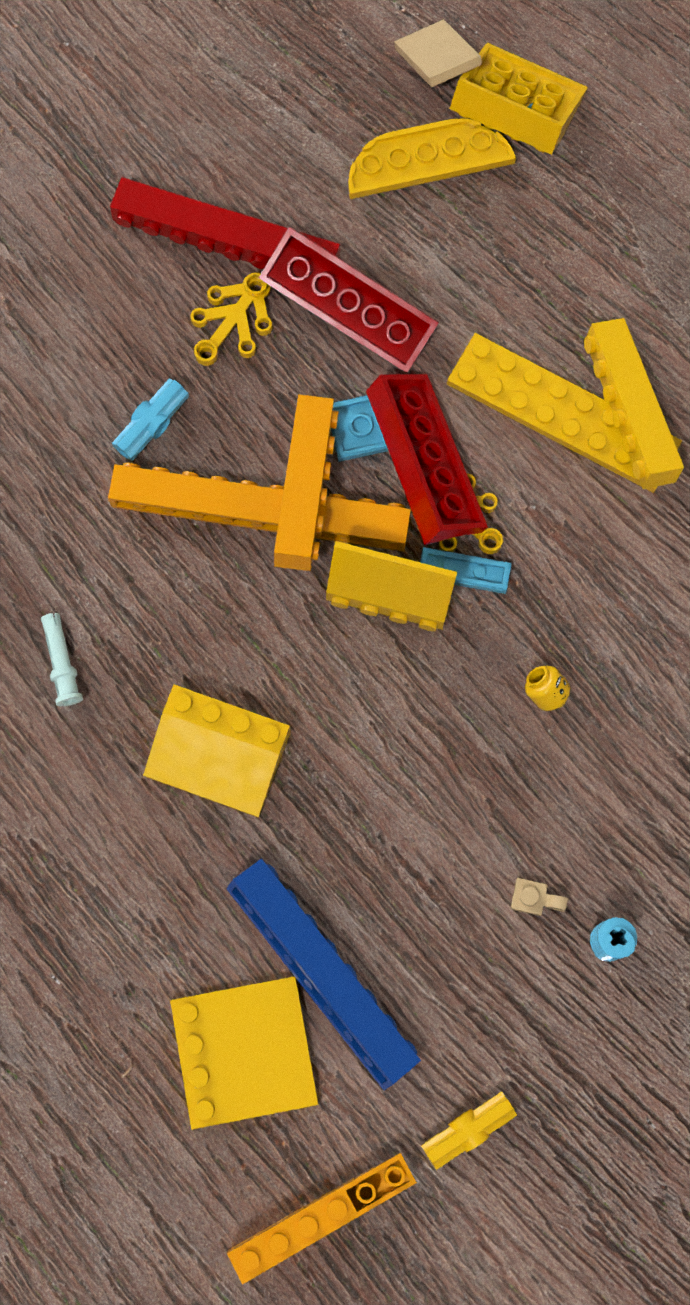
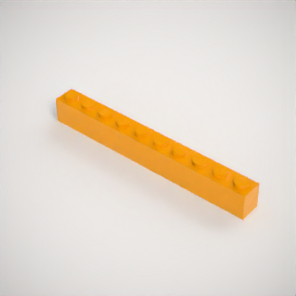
[108,462,411,552]

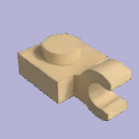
[510,878,568,916]

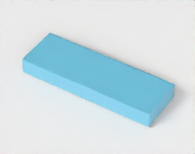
[420,547,511,594]

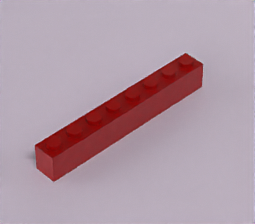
[110,177,340,269]

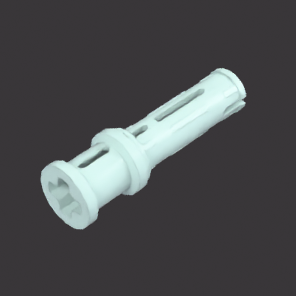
[41,613,83,706]

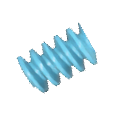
[590,917,637,962]

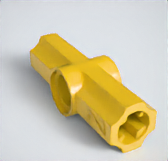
[421,1091,517,1170]

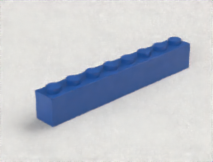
[226,858,421,1090]

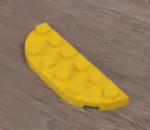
[348,118,516,199]

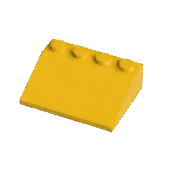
[449,42,588,155]
[326,541,457,631]
[143,684,291,818]

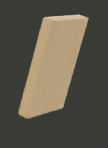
[394,19,482,87]

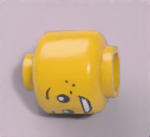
[524,665,571,711]

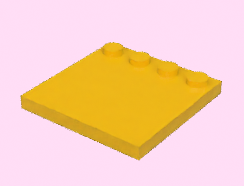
[170,976,319,1130]

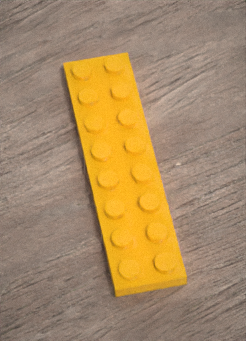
[446,333,682,493]

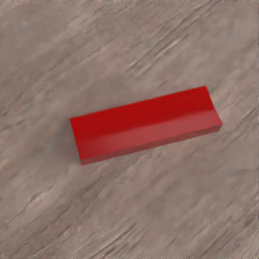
[259,227,439,373]
[366,374,488,545]

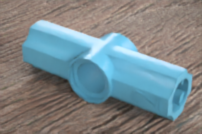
[112,378,189,461]

